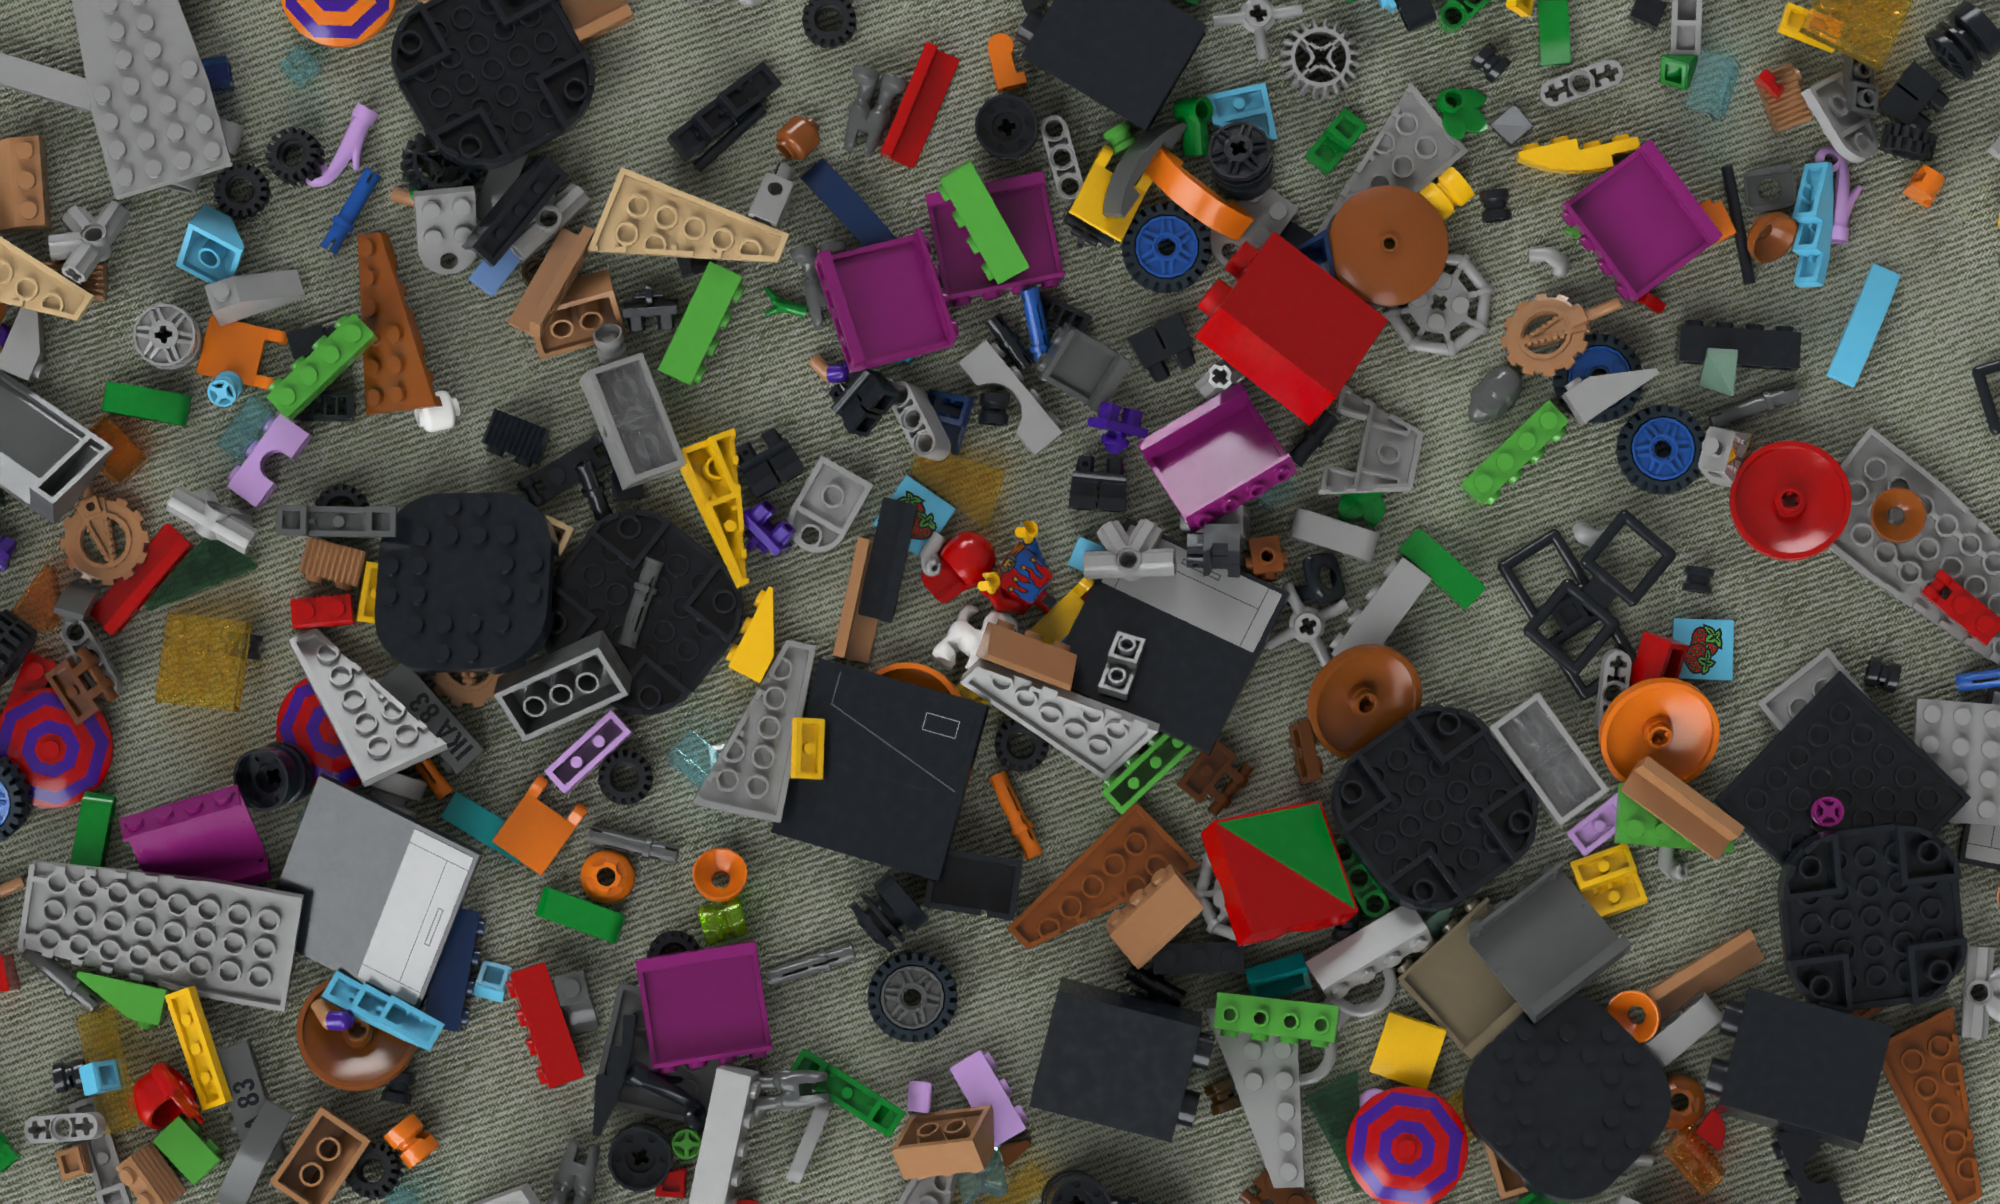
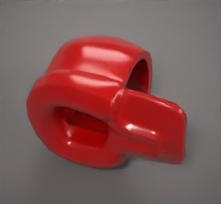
[921,531,996,603]
[130,1061,204,1129]

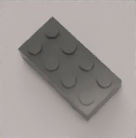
[493,630,633,742]

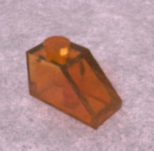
[11,563,61,634]

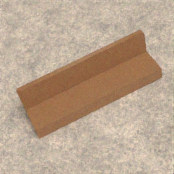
[508,225,595,339]
[833,537,878,663]
[1620,756,1745,860]
[1643,928,1764,1021]

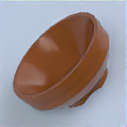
[1747,212,1797,263]
[1870,488,1926,543]
[1666,1074,1705,1129]

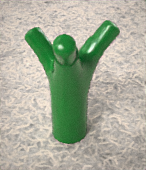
[764,286,807,318]

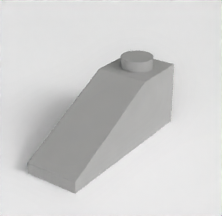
[204,269,306,326]
[0,308,46,384]
[1561,368,1660,426]

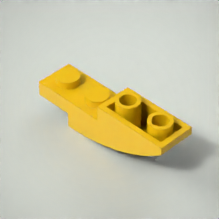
[1515,134,1640,174]

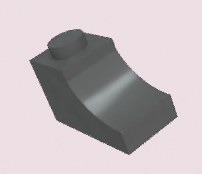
[553,969,599,1035]

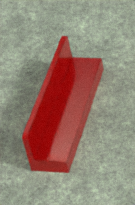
[880,42,959,169]
[90,523,195,637]

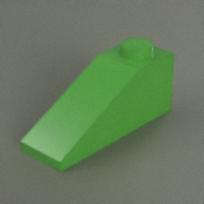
[76,971,171,1030]

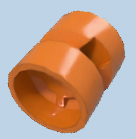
[383,1112,440,1170]

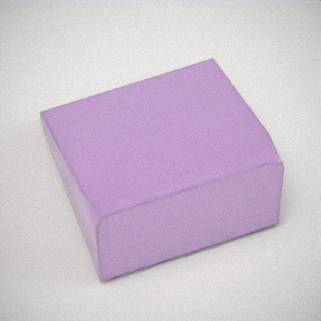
[907,1080,932,1113]

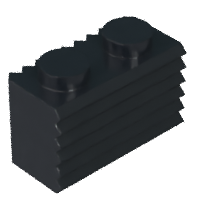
[481,409,553,468]

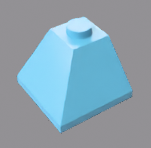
[176,204,245,284]

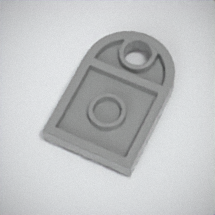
[1801,71,1878,163]
[413,185,477,275]
[1210,188,1299,267]
[788,456,874,553]

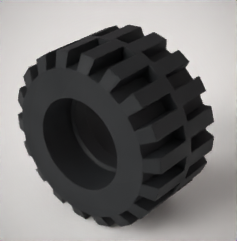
[0,609,38,687]

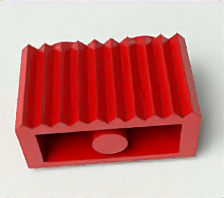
[290,593,357,630]

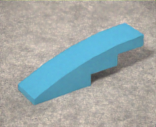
[1792,162,1834,288]
[1826,263,1901,388]
[321,970,445,1051]

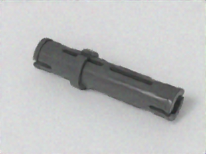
[1708,383,1800,428]
[617,557,664,649]
[587,825,680,865]
[765,942,857,988]
[21,949,104,1014]

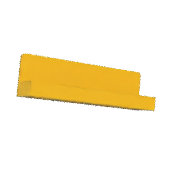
[165,985,233,1111]

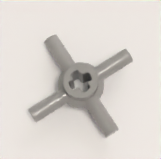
[1212,0,1303,61]
[1266,582,1350,667]

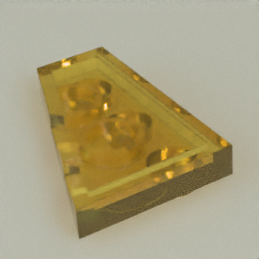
[910,448,1006,529]

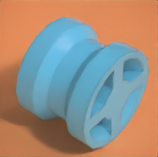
[207,370,244,407]

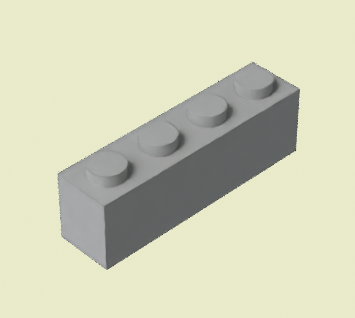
[1329,557,1432,658]
[1305,906,1433,1002]

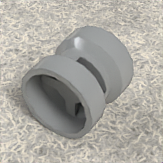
[593,323,628,364]

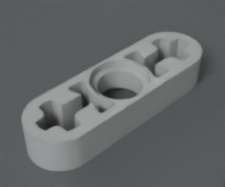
[1538,60,1623,108]
[1594,649,1632,732]
[786,1101,833,1184]
[24,1111,106,1144]

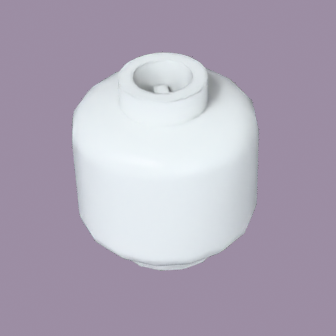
[414,391,460,432]

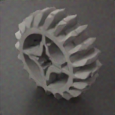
[1280,19,1360,100]

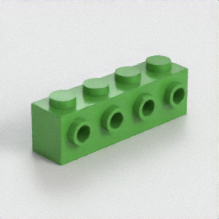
[937,159,1030,285]
[658,261,746,388]
[266,313,379,421]
[1459,400,1569,507]
[1101,731,1193,815]
[1213,992,1340,1048]

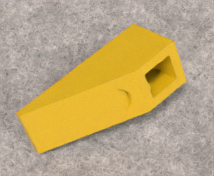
[726,586,775,684]

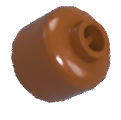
[776,116,820,160]

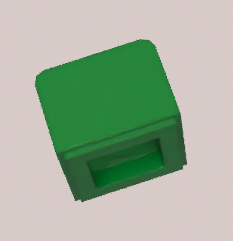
[1659,54,1697,90]

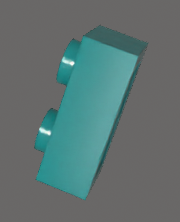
[1245,952,1312,998]

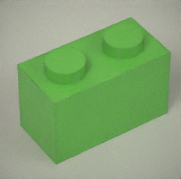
[152,1115,225,1185]

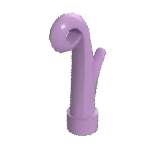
[305,103,379,187]
[1815,146,1862,244]

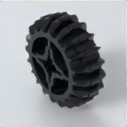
[400,132,481,192]

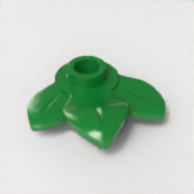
[1436,88,1488,141]
[1336,492,1386,528]

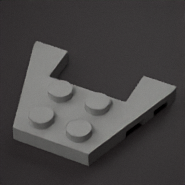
[1318,385,1424,494]

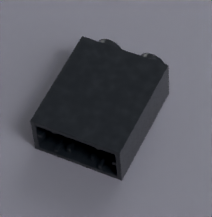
[1015,0,1209,132]
[1029,977,1215,1143]
[1704,987,1893,1151]

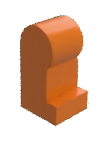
[988,33,1027,93]
[1902,165,1945,208]

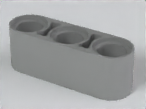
[1041,115,1083,203]
[892,381,951,461]
[1288,508,1380,563]
[61,620,123,699]
[1641,991,1723,1068]

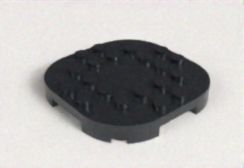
[391,0,595,170]
[375,492,559,675]
[544,509,743,715]
[1331,705,1539,912]
[1777,822,1967,1014]
[1462,995,1671,1204]

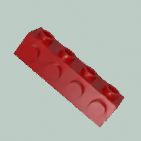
[505,962,584,1089]

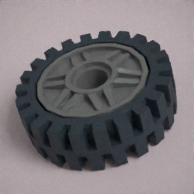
[868,952,957,1042]

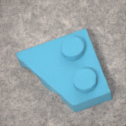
[1206,83,1278,141]

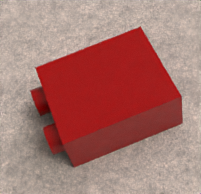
[1194,231,1388,426]

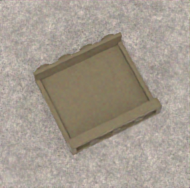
[1396,897,1524,1060]

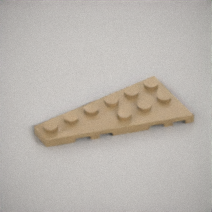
[587,167,790,263]
[0,236,95,322]

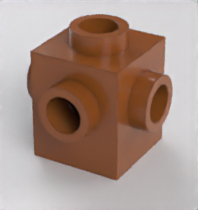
[1244,535,1288,583]

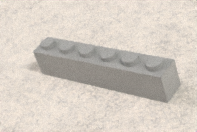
[688,1063,761,1204]

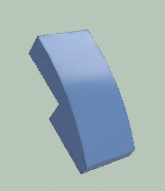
[468,248,520,297]

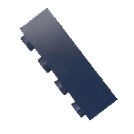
[425,908,486,1032]

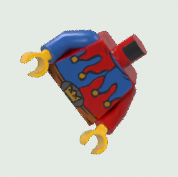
[977,521,1057,615]

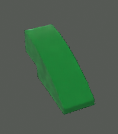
[1397,528,1486,611]

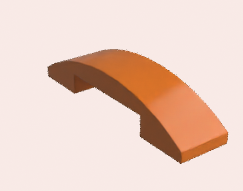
[1144,146,1256,241]

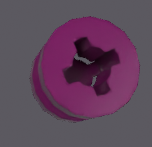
[1810,796,1844,827]

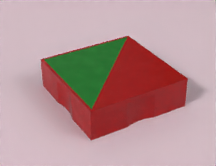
[1201,800,1359,946]

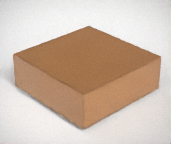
[55,1143,93,1181]

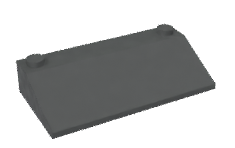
[0,370,113,525]

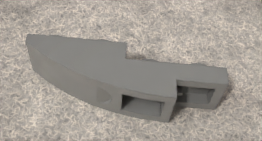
[1670,0,1702,56]

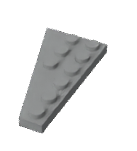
[691,640,816,823]
[1205,1008,1305,1188]

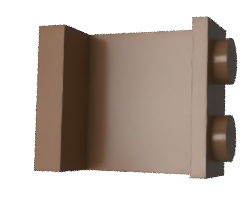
[559,0,635,46]

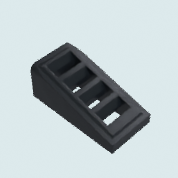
[1025,291,1093,333]
[294,391,357,423]

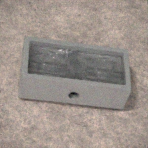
[579,352,686,490]
[1488,692,1610,826]

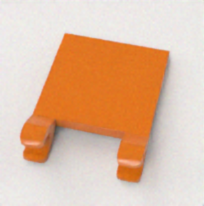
[196,315,288,391]
[492,775,588,876]

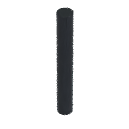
[693,104,767,172]

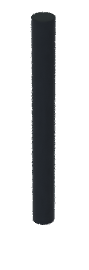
[1721,165,1756,285]

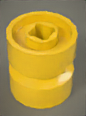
[1418,166,1475,222]

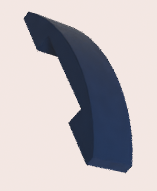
[800,158,897,247]

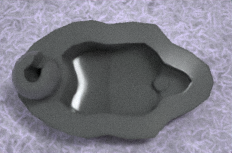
[1468,367,1522,423]

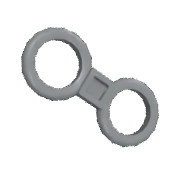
[1300,967,1397,1086]

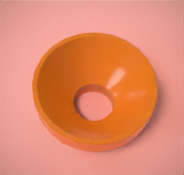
[692,848,748,902]
[580,849,635,904]
[1606,990,1661,1044]

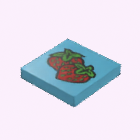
[873,475,956,556]
[1672,618,1734,681]

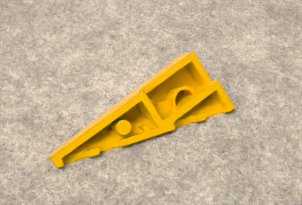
[680,428,749,589]

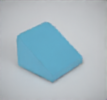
[1067,536,1106,572]
[474,959,512,1003]
[79,1059,122,1096]

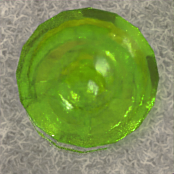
[697,896,749,945]

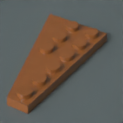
[357,232,443,415]
[1007,802,1199,950]
[1882,1006,1983,1204]

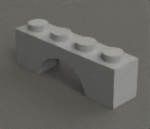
[958,340,1063,458]

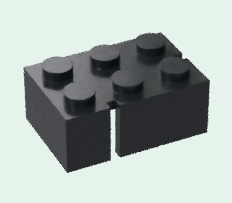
[924,849,1023,921]

